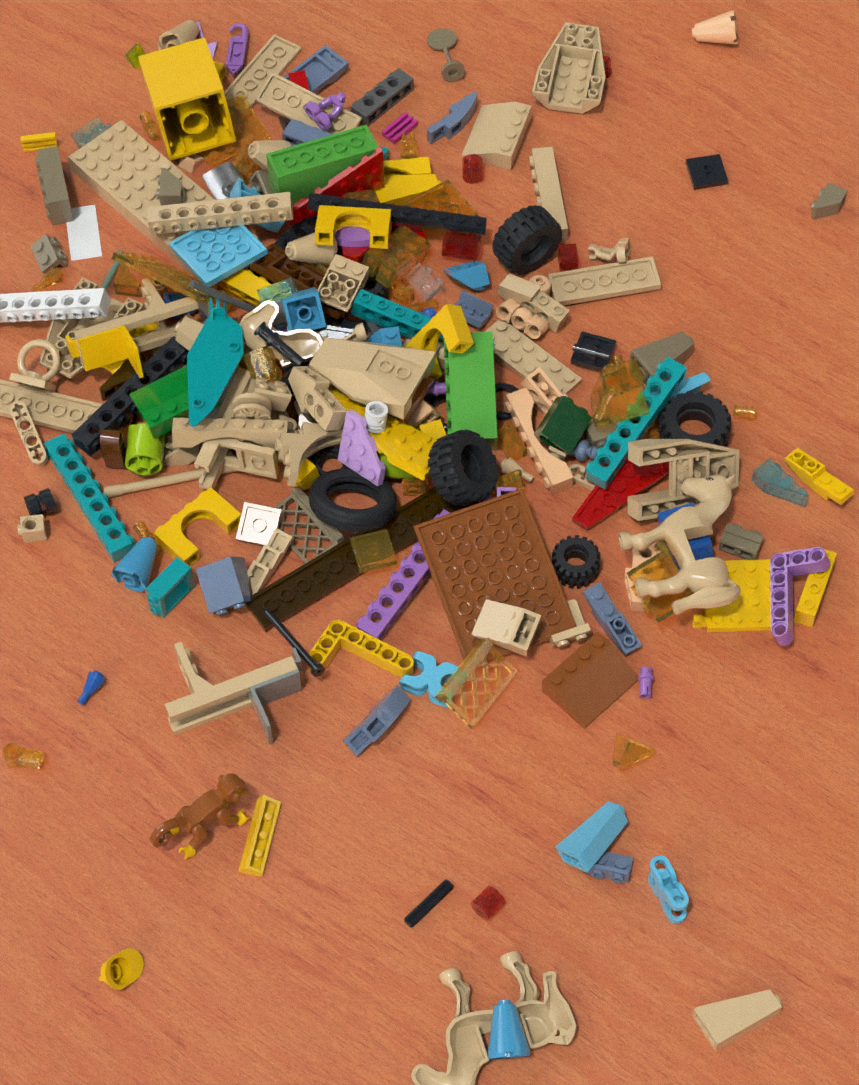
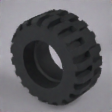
[492,205,562,274]
[658,391,731,447]
[428,429,498,506]

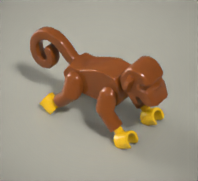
[150,773,250,859]

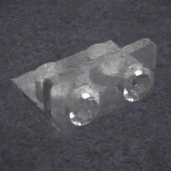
[404,263,447,302]

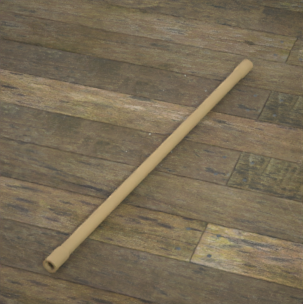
[104,444,340,498]

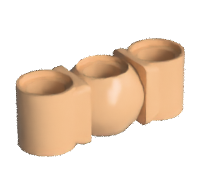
[496,299,549,339]

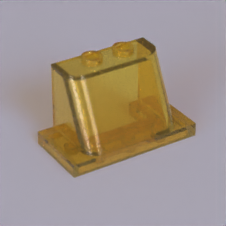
[627,540,702,623]

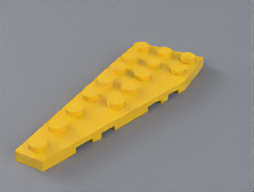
[328,384,437,481]

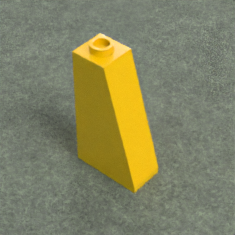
[371,174,443,206]

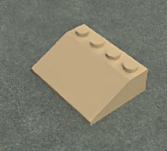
[461,102,532,170]

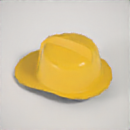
[98,948,144,990]

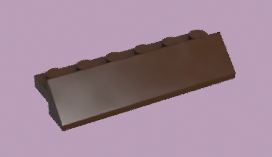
[250,243,353,319]

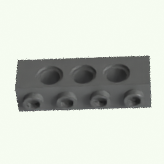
[351,68,414,127]

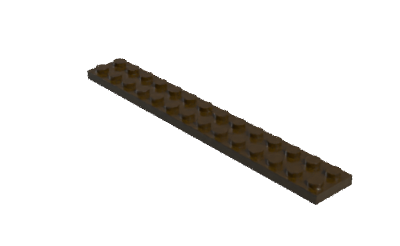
[245,469,479,632]

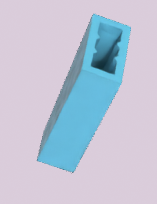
[555,801,628,873]

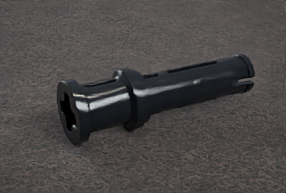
[254,322,305,367]

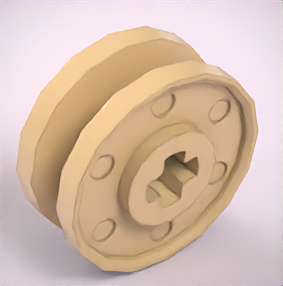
[231,393,272,420]

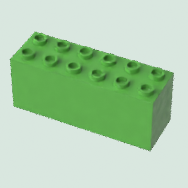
[266,124,378,204]
[444,332,497,450]

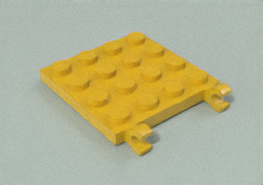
[692,559,784,632]

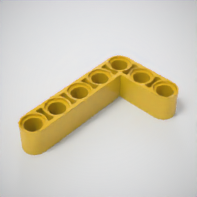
[309,620,414,678]

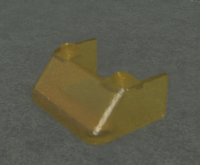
[590,358,650,427]

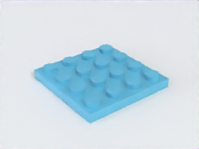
[168,225,268,287]

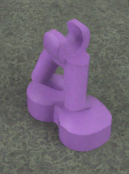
[304,92,346,132]

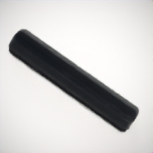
[404,879,453,928]

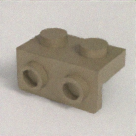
[30,234,68,275]

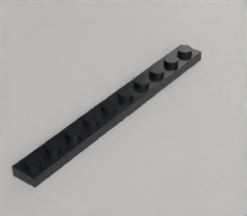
[307,193,487,235]

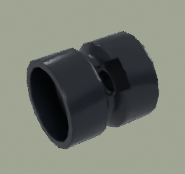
[24,488,57,516]

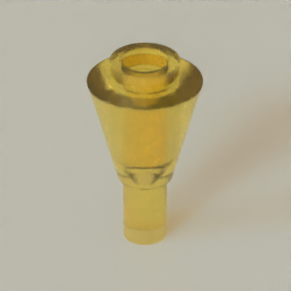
[32,266,63,292]

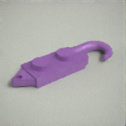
[226,23,249,77]

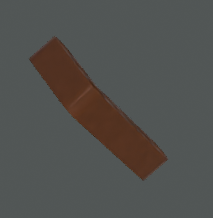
[100,413,137,468]

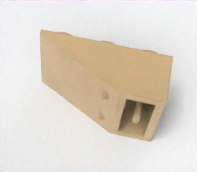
[317,254,369,312]
[471,599,541,657]

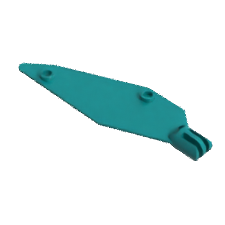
[187,297,244,427]

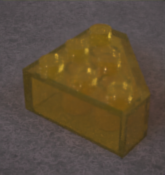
[404,179,478,235]

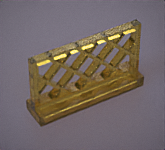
[435,637,518,728]

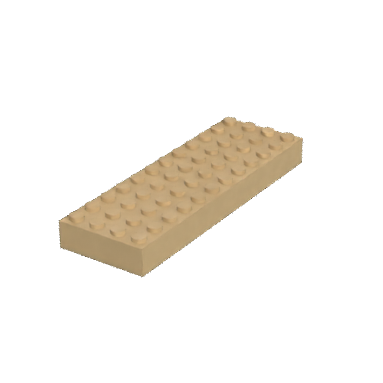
[68,120,259,288]

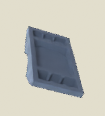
[283,45,349,94]

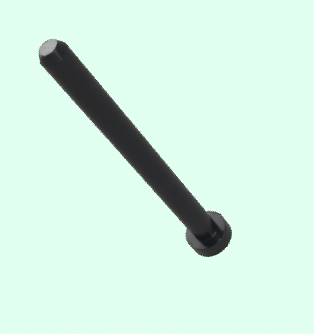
[264,609,325,677]

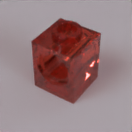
[558,243,578,272]

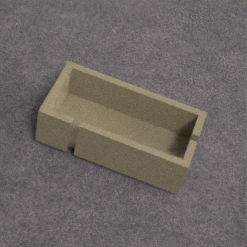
[35,146,74,225]

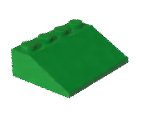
[129,365,221,439]

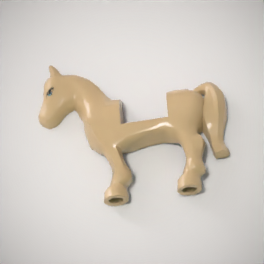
[239,300,368,429]
[618,474,741,615]
[411,951,576,1085]

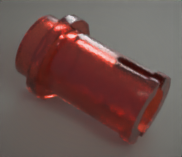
[603,56,612,78]

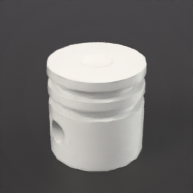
[364,401,388,433]

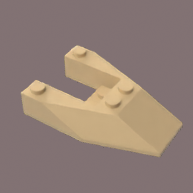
[628,439,740,521]

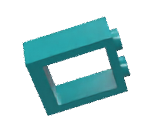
[146,557,195,618]

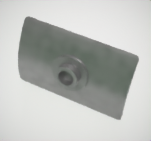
[202,161,245,200]

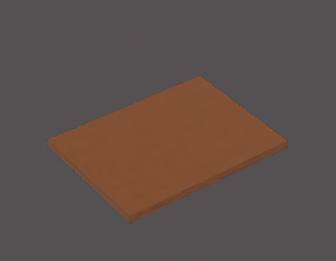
[413,488,577,669]

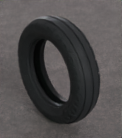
[309,468,396,532]

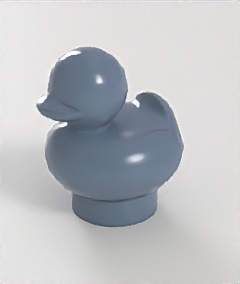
[570,440,599,462]

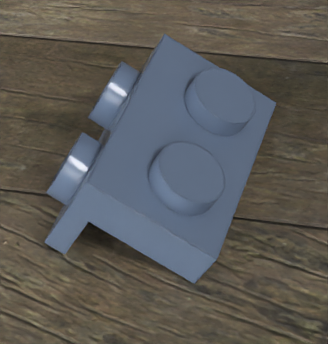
[454,291,493,328]

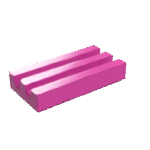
[382,112,418,144]

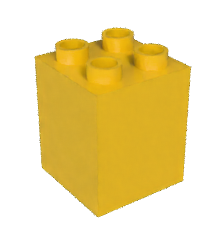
[138,37,237,161]

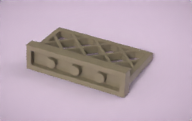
[274,486,345,564]

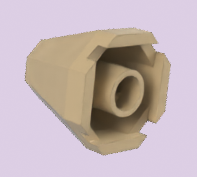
[248,140,291,172]

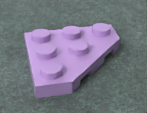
[338,410,386,486]

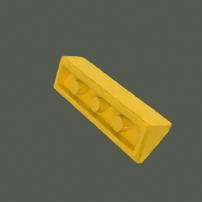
[239,795,281,876]

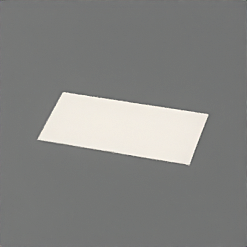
[66,205,102,261]

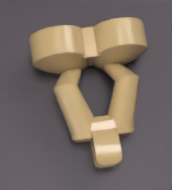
[587,238,631,263]

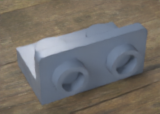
[588,852,633,883]

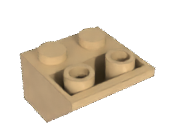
[248,377,292,412]

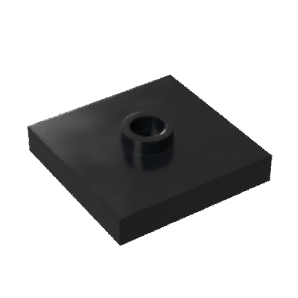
[685,154,728,190]

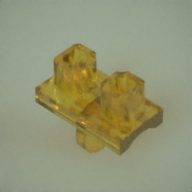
[493,469,525,498]

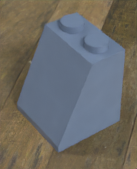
[196,556,251,616]

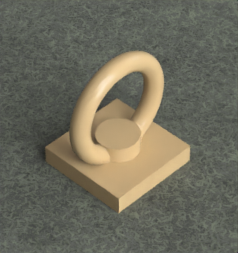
[9,339,60,392]

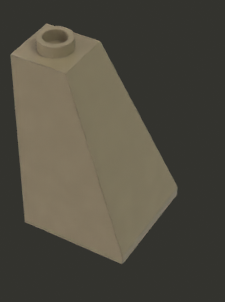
[629,332,694,389]

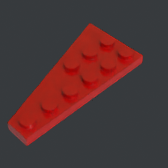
[287,146,385,226]
[572,437,669,531]

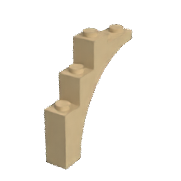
[275,420,345,487]

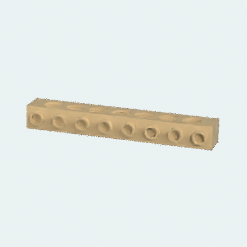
[148,192,293,235]

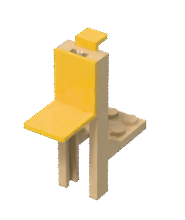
[65,278,199,378]

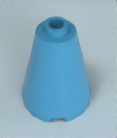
[111,537,158,592]
[487,1000,530,1060]

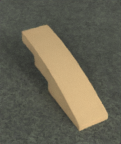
[247,528,294,596]

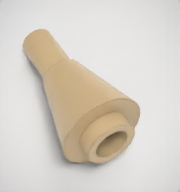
[500,457,534,483]

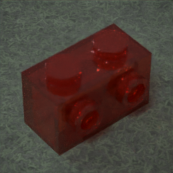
[441,230,482,261]

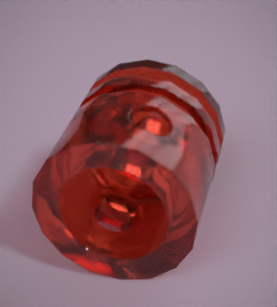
[462,154,483,184]
[470,885,506,921]

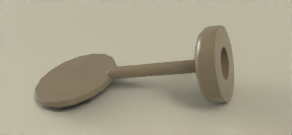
[427,29,465,82]

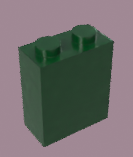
[534,396,592,455]

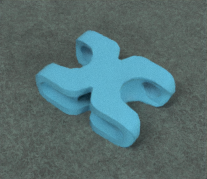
[399,651,466,708]
[648,855,689,924]

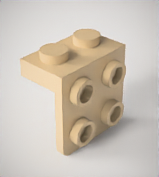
[549,599,591,648]

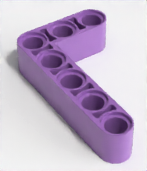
[770,547,830,646]

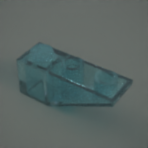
[751,459,809,507]

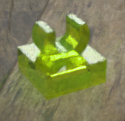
[125,44,146,68]

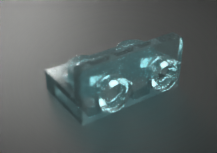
[71,117,112,149]

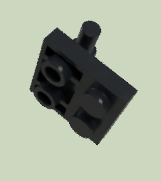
[570,331,616,373]

